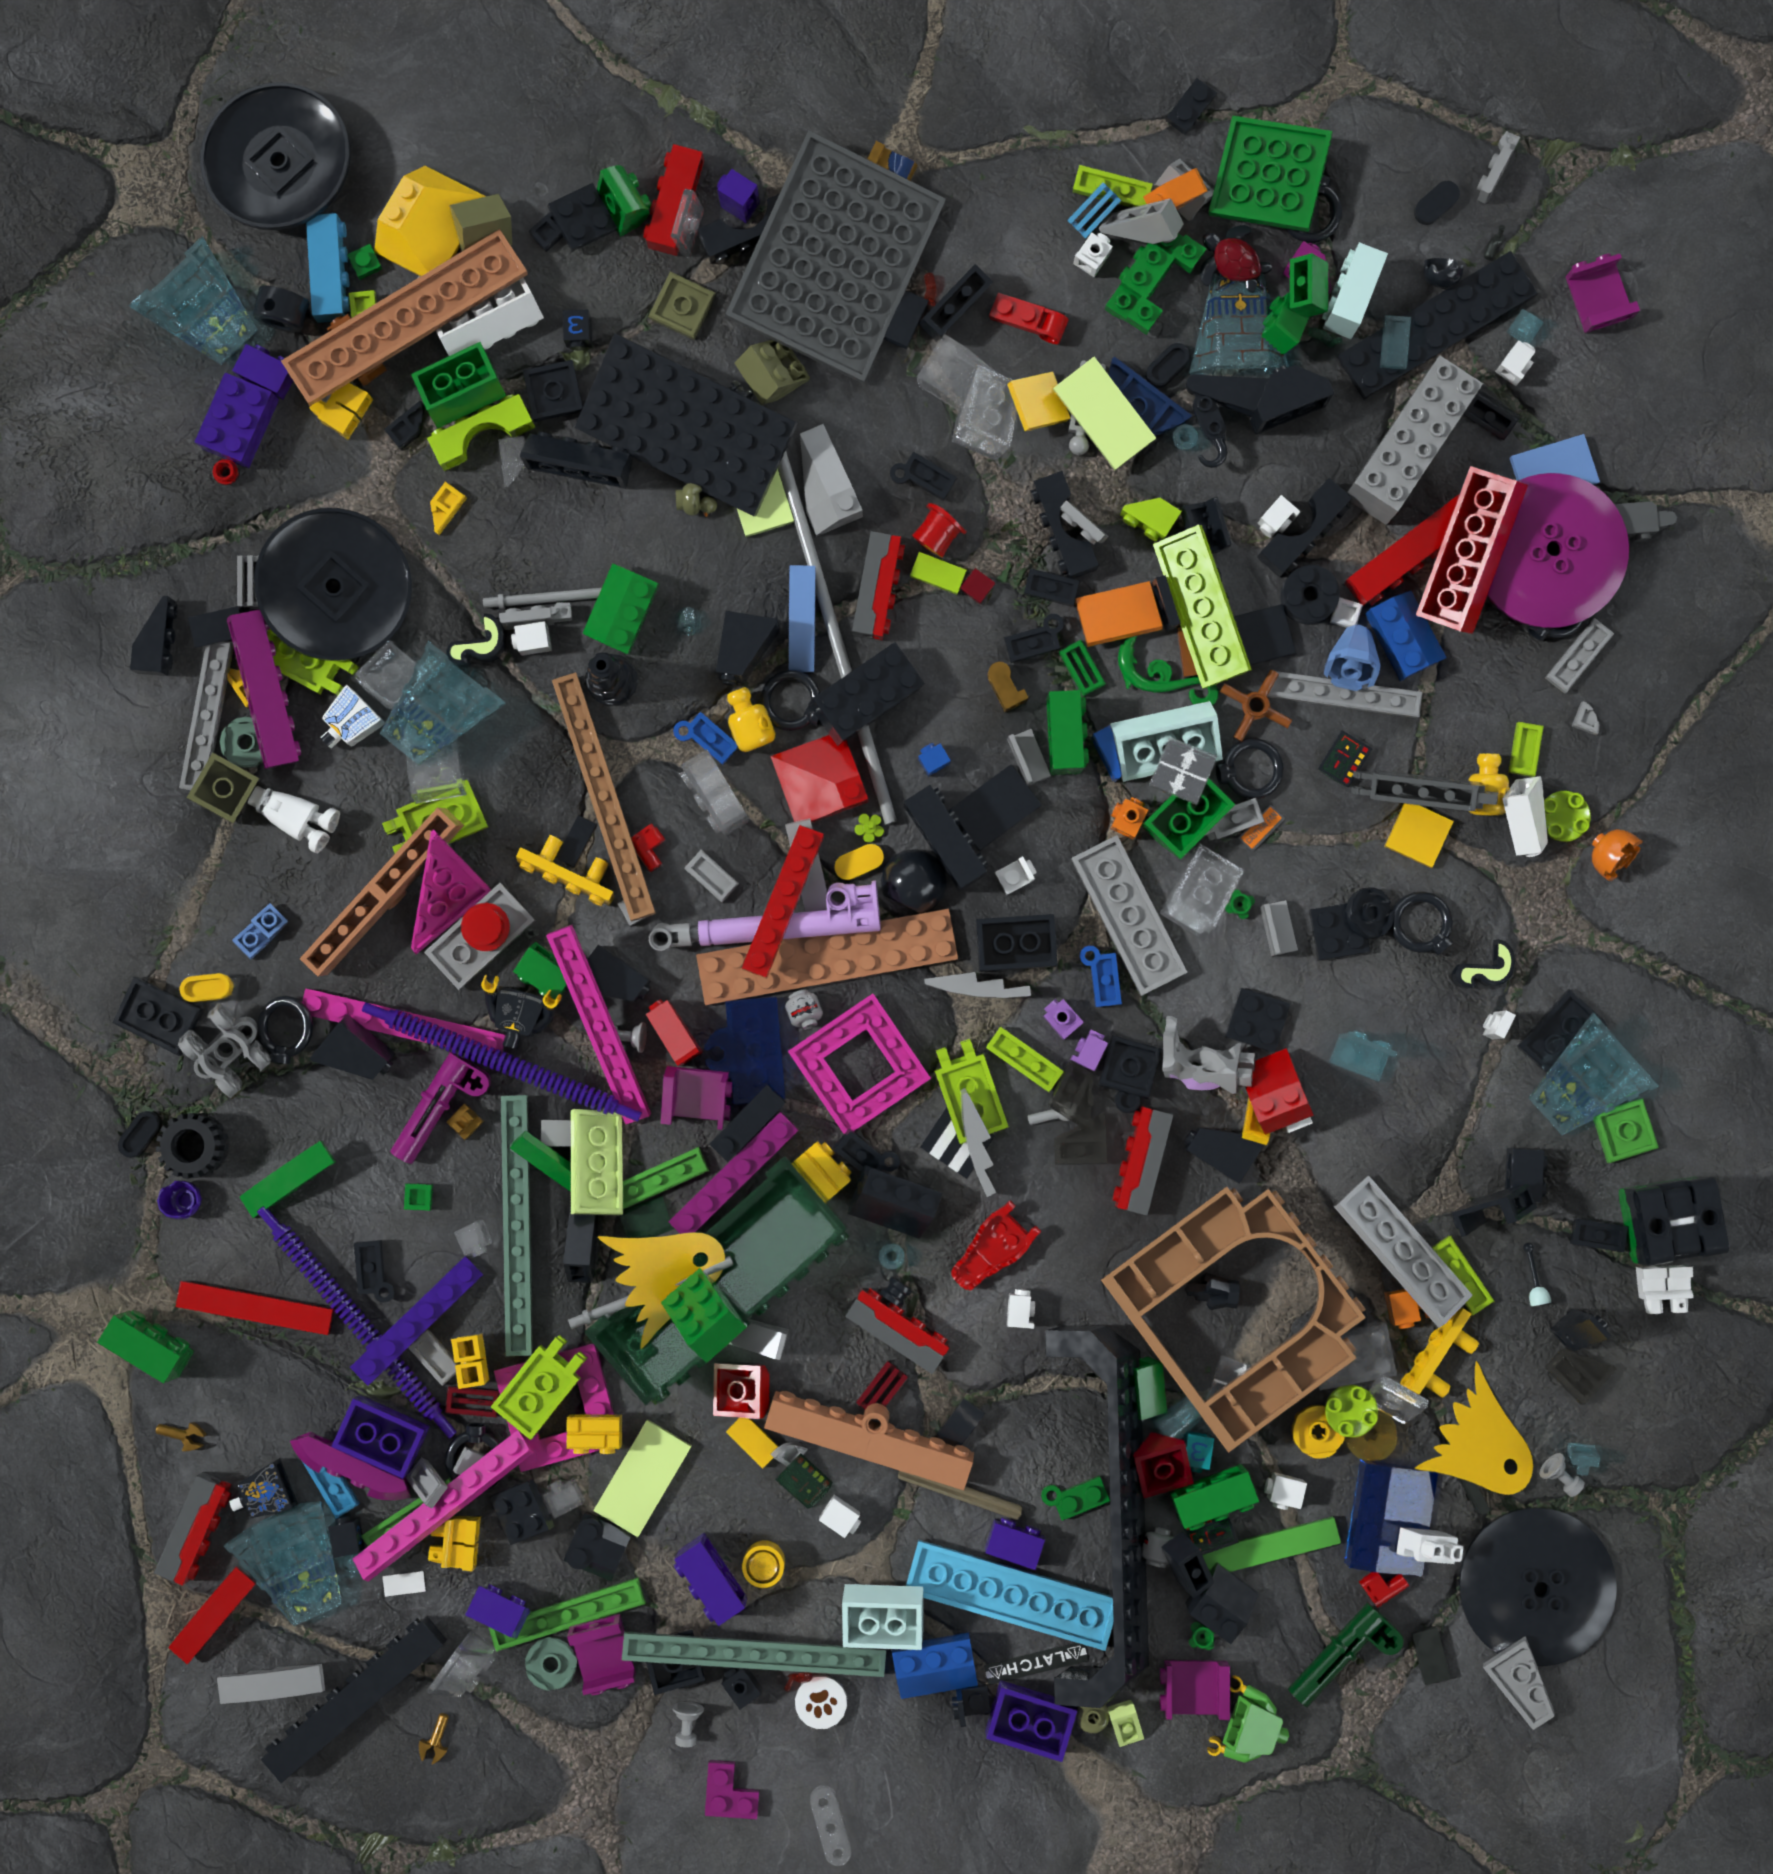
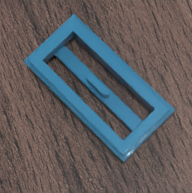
[1067,182,1121,238]

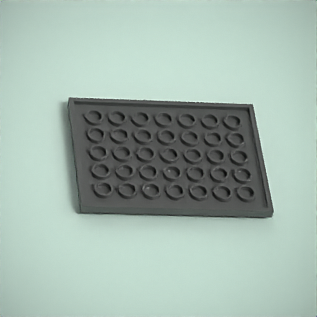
[724,130,946,384]

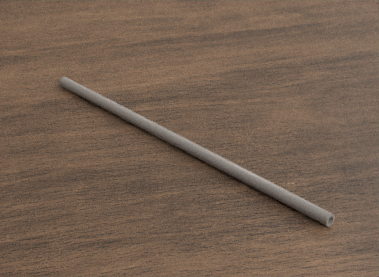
[778,451,897,825]

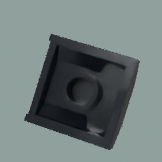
[563,1511,632,1581]
[646,1628,705,1695]

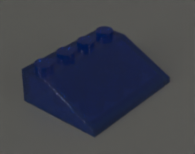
[1344,1458,1438,1576]

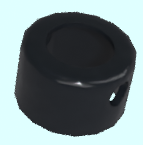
[252,285,310,333]

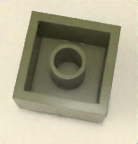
[186,753,259,824]

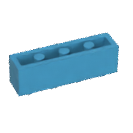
[306,213,351,323]

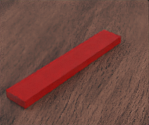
[175,1281,335,1335]

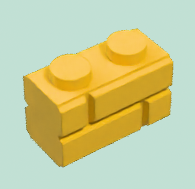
[794,1141,852,1201]
[567,1414,622,1454]

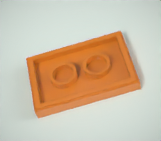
[1075,581,1162,647]

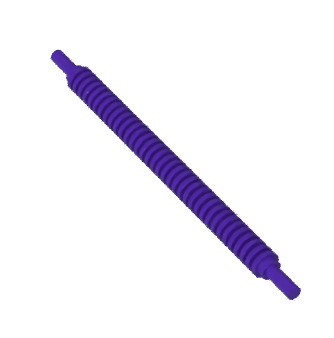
[362,1002,642,1122]
[257,1206,457,1439]

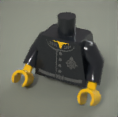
[481,975,562,1049]

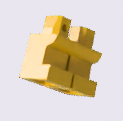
[309,383,373,440]
[451,1333,489,1389]
[428,1516,481,1571]

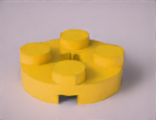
[1292,1405,1345,1459]

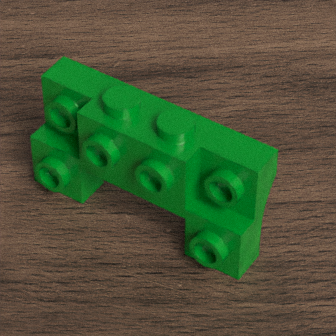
[1104,234,1206,335]

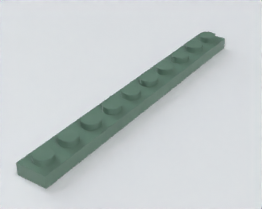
[501,1095,533,1356]
[622,1632,886,1677]

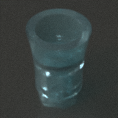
[1150,1396,1203,1439]

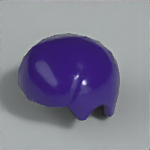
[157,1181,202,1220]

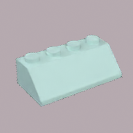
[1110,701,1223,782]

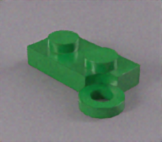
[1041,1476,1110,1521]

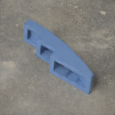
[789,565,816,673]

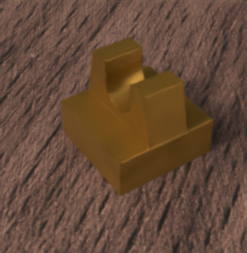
[447,1103,484,1140]

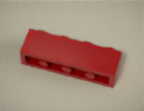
[643,144,704,256]

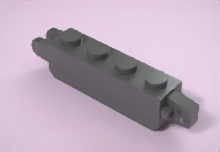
[1550,501,1678,545]
[1351,770,1499,811]

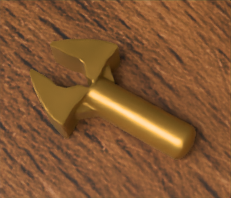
[156,1422,207,1451]
[419,1713,449,1765]

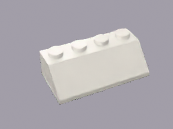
[436,278,544,356]

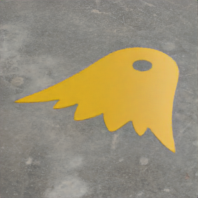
[598,1232,725,1349]
[1415,1361,1533,1495]

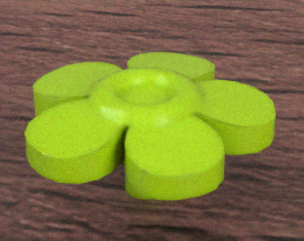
[854,814,884,843]

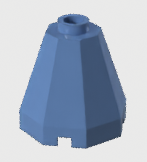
[1324,625,1380,691]

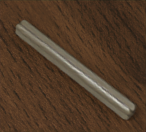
[898,1471,1022,1520]

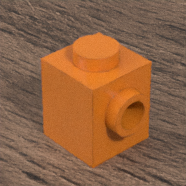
[1110,797,1148,840]

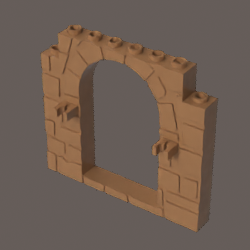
[1101,1187,1366,1453]

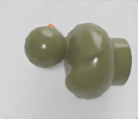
[675,483,717,517]

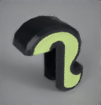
[446,613,506,668]
[1451,939,1515,989]

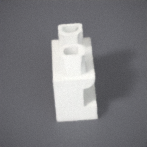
[1636,1265,1693,1314]
[1396,1527,1463,1564]

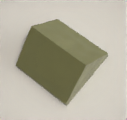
[449,194,512,251]

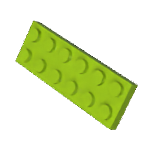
[1153,525,1252,689]

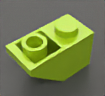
[1120,498,1182,541]

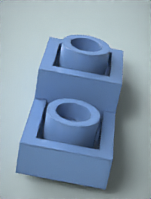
[232,903,288,960]

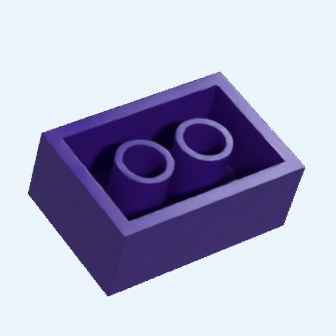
[194,373,279,469]
[331,1394,430,1479]
[674,1532,748,1626]
[985,1680,1077,1762]

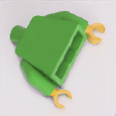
[1207,1675,1289,1763]

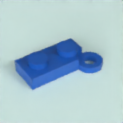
[673,712,738,765]
[1080,946,1122,1007]

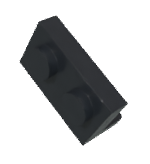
[1180,497,1231,554]

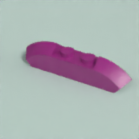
[290,1432,411,1501]

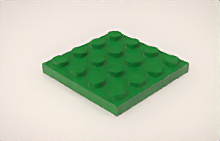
[1209,116,1333,232]

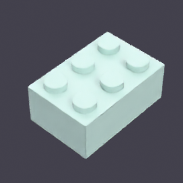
[1322,242,1388,339]
[842,1584,924,1650]

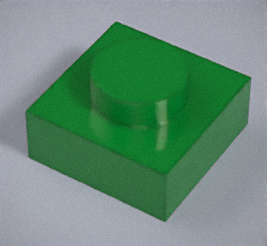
[347,244,383,280]
[404,1183,433,1211]

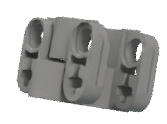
[178,1003,271,1098]

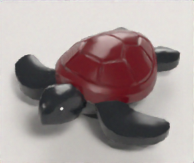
[1200,225,1273,293]

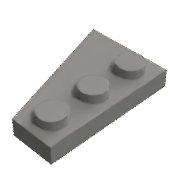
[1483,1636,1555,1730]

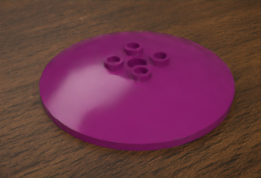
[1487,473,1629,628]

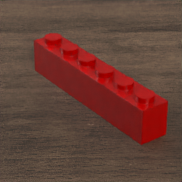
[1344,494,1460,607]

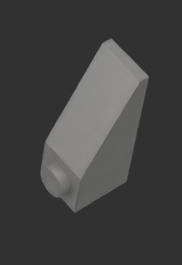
[1098,198,1184,244]

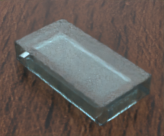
[1380,315,1411,370]

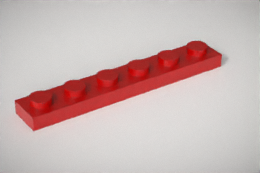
[742,825,824,979]

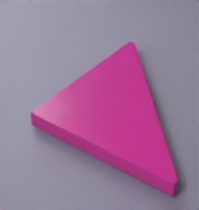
[411,830,491,954]

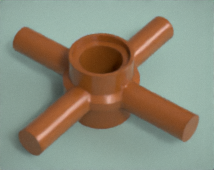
[1220,669,1292,742]

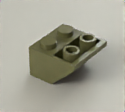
[734,340,810,405]

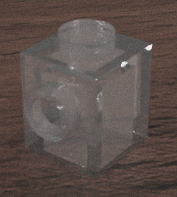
[454,1219,493,1258]
[543,1477,585,1519]

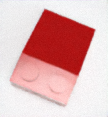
[1245,1048,1314,1135]

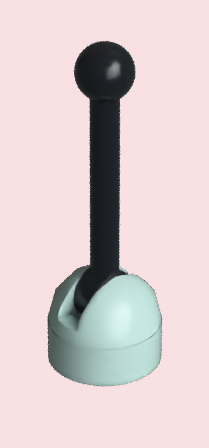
[1523,1243,1551,1306]

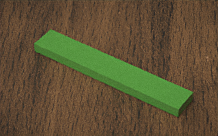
[1200,1516,1341,1572]
[489,1577,646,1652]

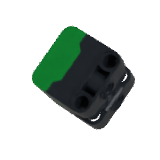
[1619,1176,1729,1266]

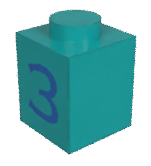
[1184,1431,1214,1473]

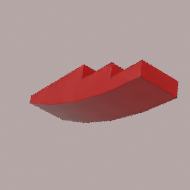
[168,1566,257,1665]

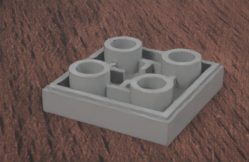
[1061,500,1109,544]

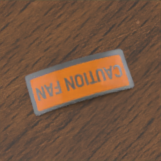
[1238,805,1285,852]

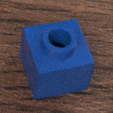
[918,743,951,777]

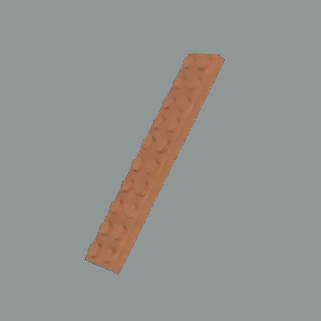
[281,229,528,406]
[696,909,958,1005]

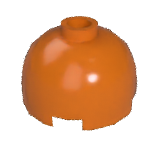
[1592,829,1643,881]

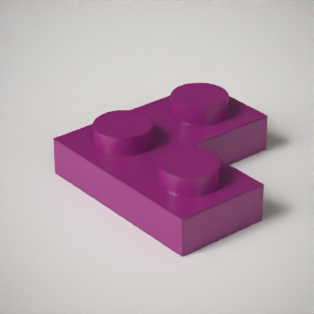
[705,1760,759,1819]

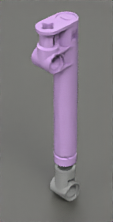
[649,881,881,951]

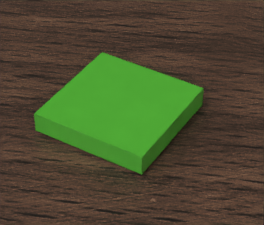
[1592,1098,1659,1163]

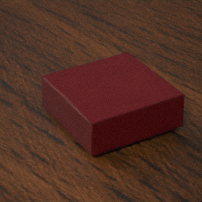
[960,568,995,604]

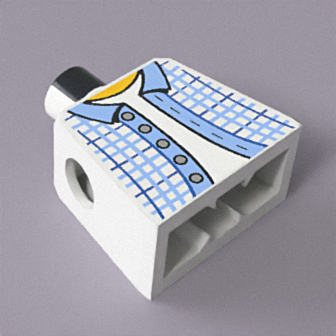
[320,685,385,749]

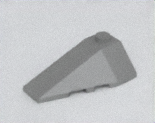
[800,424,863,537]

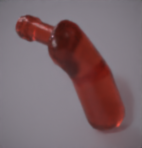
[924,273,936,306]
[784,1672,813,1692]

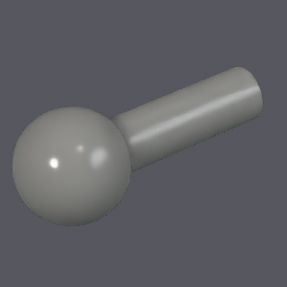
[1028,1101,1077,1125]

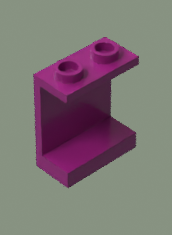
[1565,253,1640,333]
[661,1066,732,1130]
[567,1614,636,1695]
[1159,1660,1230,1720]

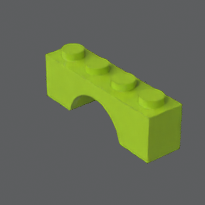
[427,394,536,471]

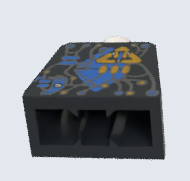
[229,1458,298,1518]

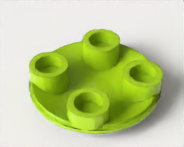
[1544,791,1591,842]
[1325,1384,1378,1437]

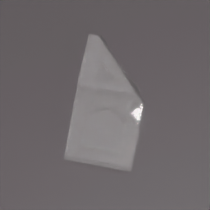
[498,436,525,487]

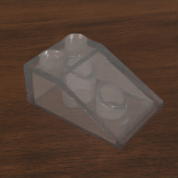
[917,334,1008,424]
[952,364,1017,461]
[404,722,467,804]
[1159,844,1244,940]
[426,1630,495,1697]

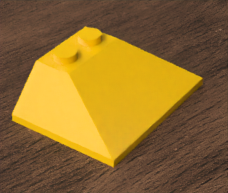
[374,166,486,277]

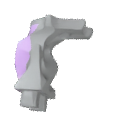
[1162,1016,1255,1094]

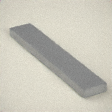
[179,641,234,790]
[1267,671,1422,718]

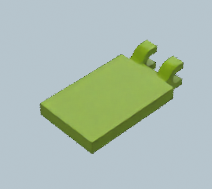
[267,628,359,696]
[382,780,488,853]
[934,1039,1009,1144]
[491,1335,588,1440]

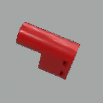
[631,823,666,872]
[1359,1569,1409,1608]

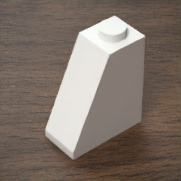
[1502,776,1548,857]

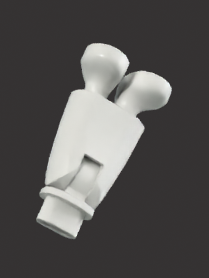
[248,786,340,854]

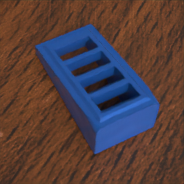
[1091,725,1122,782]

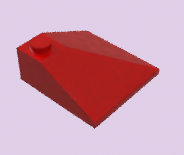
[771,735,869,823]

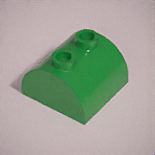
[597,165,651,237]

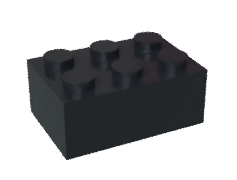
[976,914,1058,972]

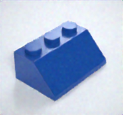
[1365,591,1446,682]
[892,1632,978,1699]

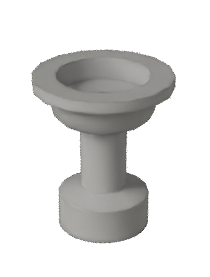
[614,1022,647,1053]
[1539,1453,1585,1497]
[673,1702,704,1747]

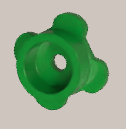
[1225,890,1255,919]
[1188,1622,1215,1650]

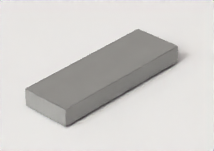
[1545,618,1614,694]

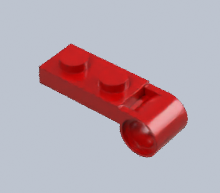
[989,293,1069,344]

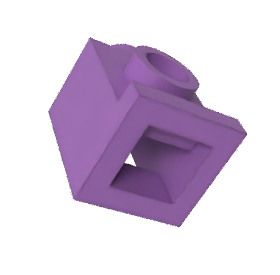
[1043,999,1084,1040]
[1070,1030,1108,1071]

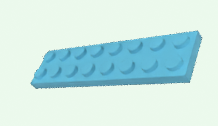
[905,1540,1113,1651]

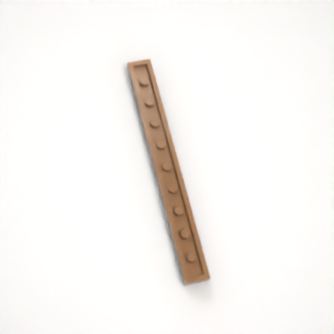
[552,672,656,922]

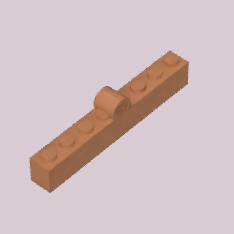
[300,807,464,977]
[764,1391,974,1490]

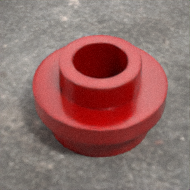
[212,459,239,485]

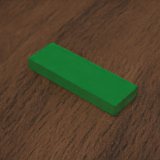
[510,1130,571,1192]

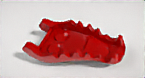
[951,1200,1041,1291]

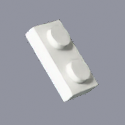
[1483,1010,1516,1039]

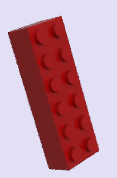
[1416,466,1528,634]

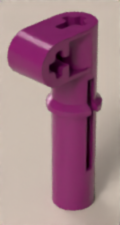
[390,1051,491,1164]

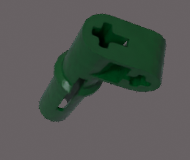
[1288,1602,1404,1708]

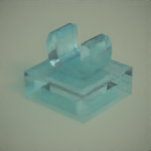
[1507,309,1544,344]
[1567,1443,1600,1476]

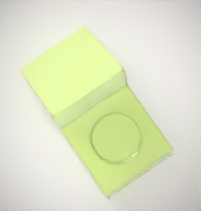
[1108,1700,1144,1747]

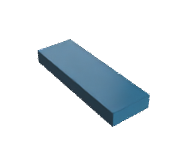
[301,1460,360,1518]

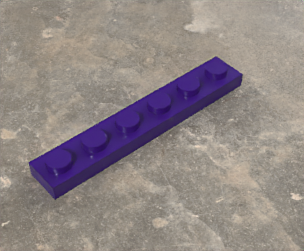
[350,1256,483,1386]

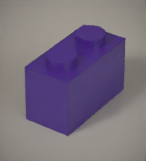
[717,169,760,223]
[232,344,293,400]
[985,1517,1045,1570]
[465,1584,531,1639]

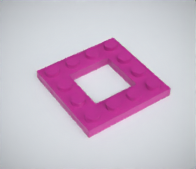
[788,994,931,1134]
[494,1343,614,1472]

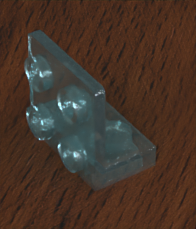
[1329,1030,1398,1082]

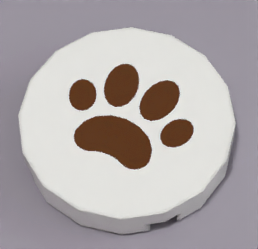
[795,1675,847,1729]

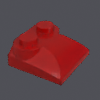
[713,1363,770,1419]

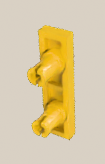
[516,835,614,906]
[1398,1307,1479,1401]

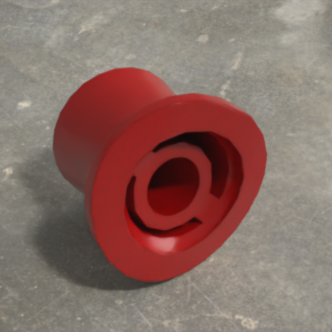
[912,503,967,558]
[461,903,510,951]

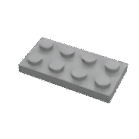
[424,883,536,990]

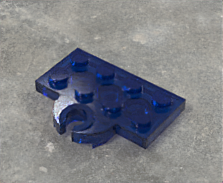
[704,997,786,1104]

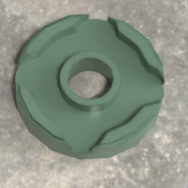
[220,717,263,768]
[525,1636,578,1691]

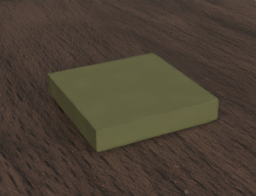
[648,272,716,340]

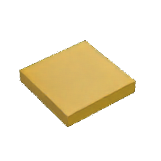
[1007,372,1071,432]
[1384,803,1454,868]

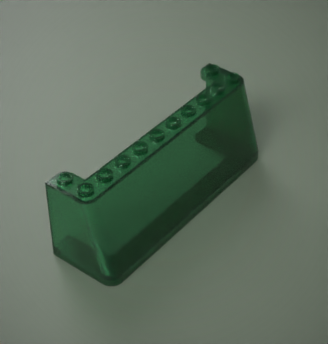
[584,1156,850,1406]

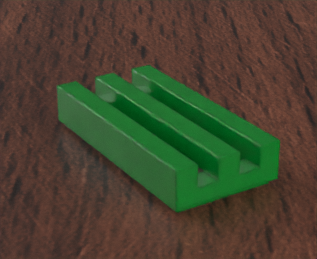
[1058,640,1106,697]

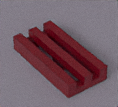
[856,1360,908,1409]
[445,1386,500,1418]

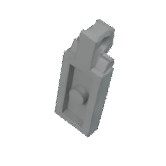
[1477,131,1520,204]
[499,602,572,630]
[1204,798,1265,841]

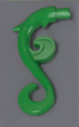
[1118,636,1219,706]

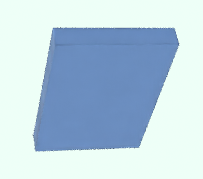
[1509,434,1600,485]

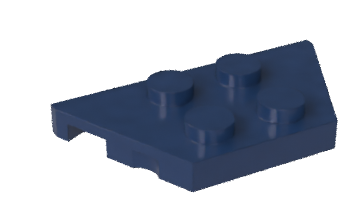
[1109,357,1192,437]

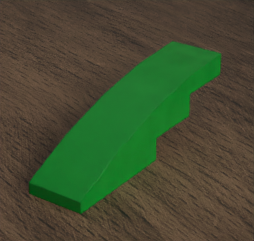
[239,1141,336,1218]

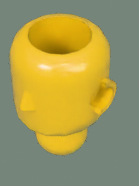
[727,687,775,752]
[1468,753,1510,815]

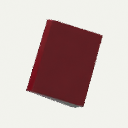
[1133,1432,1194,1498]

